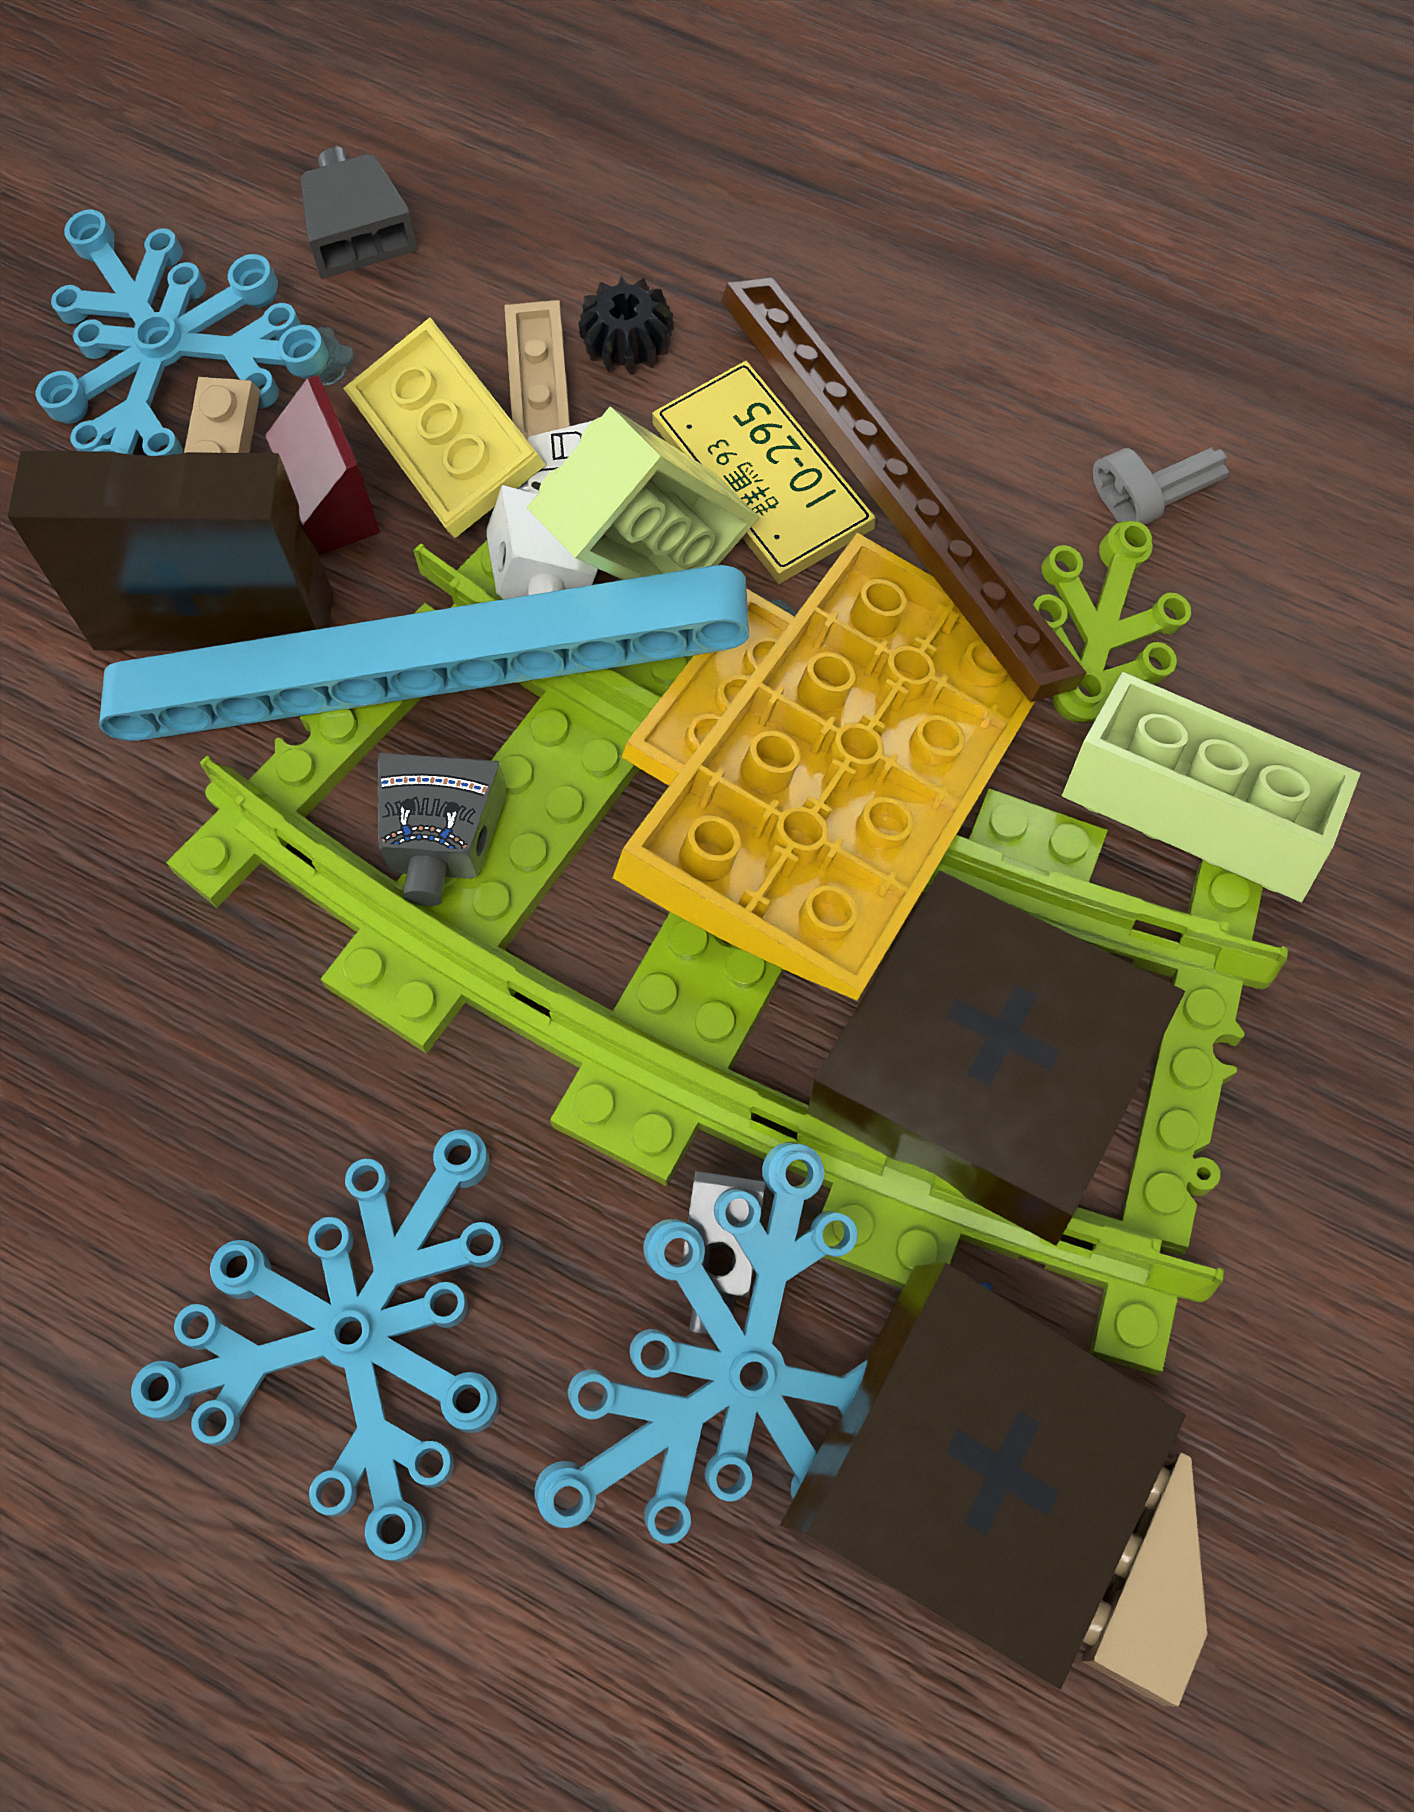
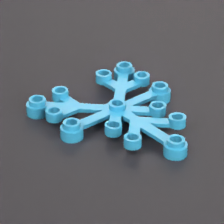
[36,210,329,456]
[131,1130,503,1562]
[534,1142,868,1544]

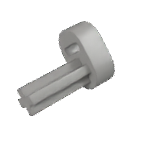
[1092,447,1230,525]

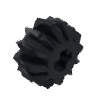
[578,275,674,375]

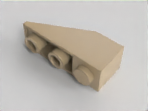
[1081,1452,1207,1707]

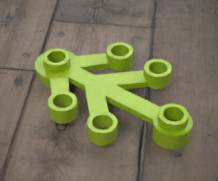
[1033,521,1191,723]

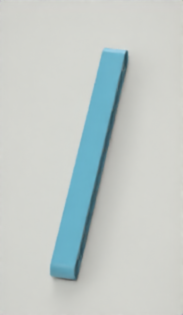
[99,565,749,741]

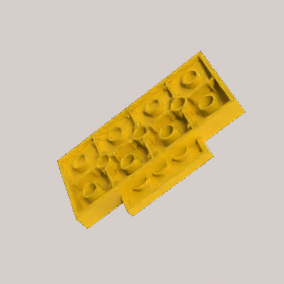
[612,533,1035,1001]

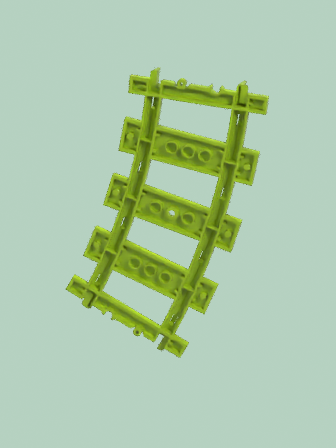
[166,540,1289,1376]

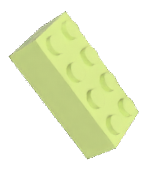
[527,406,759,580]
[1061,672,1361,903]

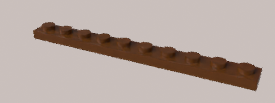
[721,277,1087,702]

